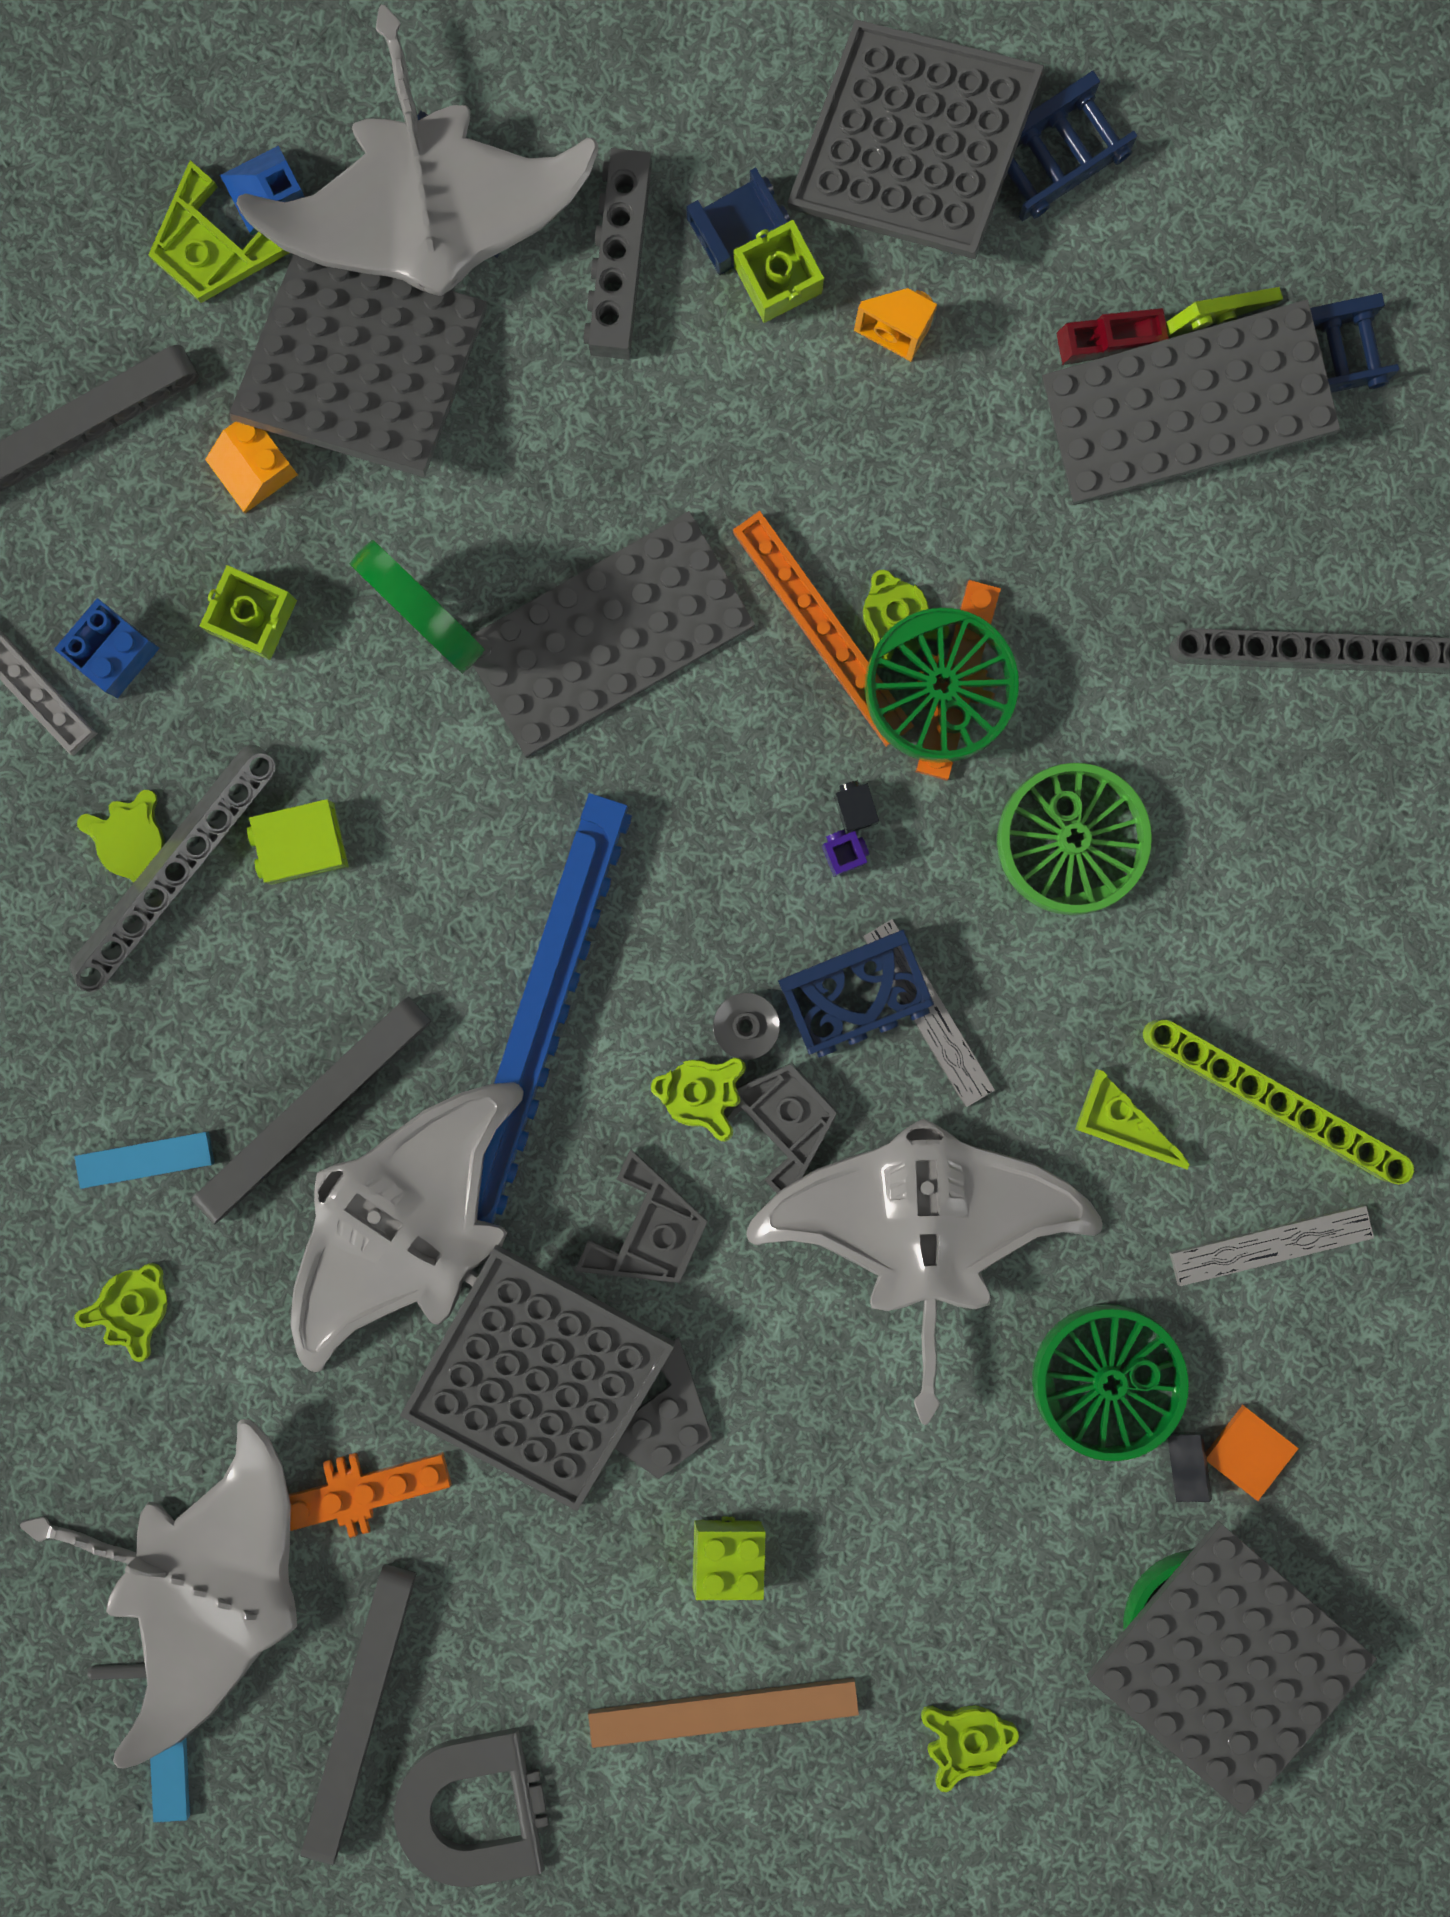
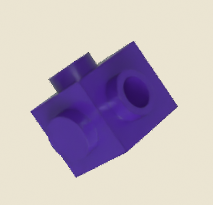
[822,829,870,877]

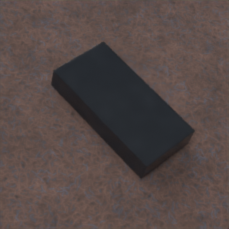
[1167,1432,1212,1502]

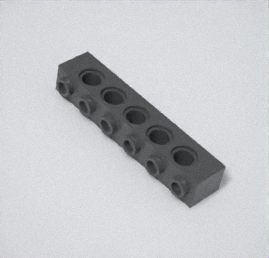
[584,148,652,360]

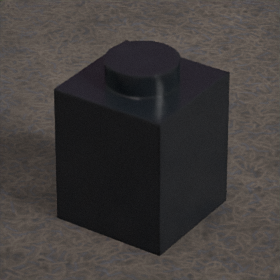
[834,780,879,834]

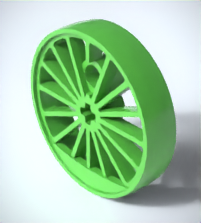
[997,763,1152,915]

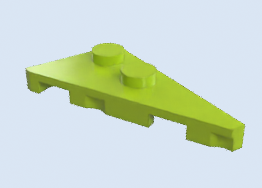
[1166,287,1283,339]
[1075,1069,1190,1170]

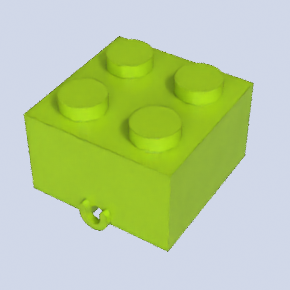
[733,220,824,323]
[199,565,297,660]
[692,1516,766,1600]

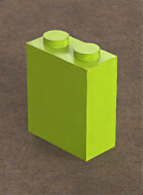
[247,799,349,885]

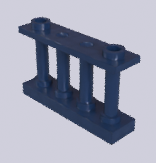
[1007,71,1137,222]
[1310,293,1399,393]

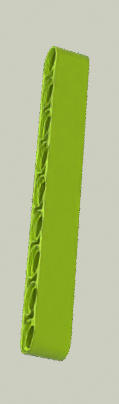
[1143,1020,1414,1185]

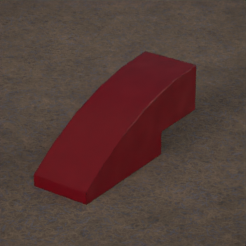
[1056,308,1169,365]

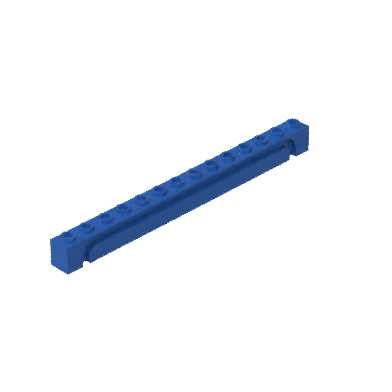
[477,793,632,1224]

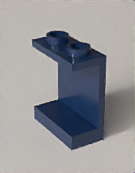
[686,167,790,276]

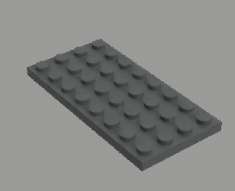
[1042,299,1340,505]
[472,511,755,758]

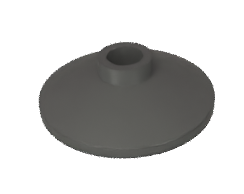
[713,993,780,1060]

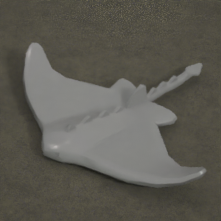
[236,4,598,296]
[290,1082,523,1372]
[746,1119,1103,1426]
[20,1419,297,1768]

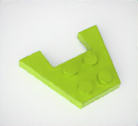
[148,160,290,303]

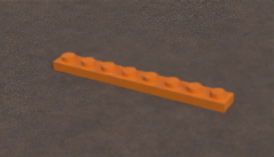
[733,511,914,747]

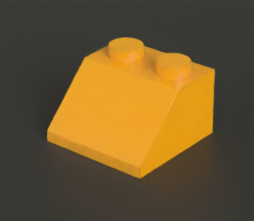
[854,288,937,362]
[205,422,298,513]

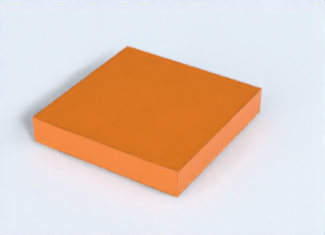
[1206,1405,1299,1501]

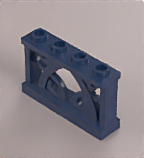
[778,929,934,1058]

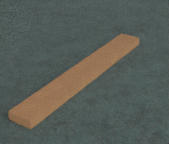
[588,1678,859,1748]

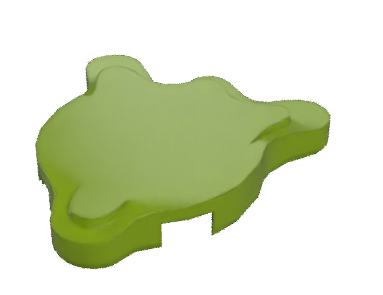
[863,570,950,668]
[77,790,165,883]
[651,1058,746,1142]
[75,1263,168,1362]
[921,1705,1019,1792]

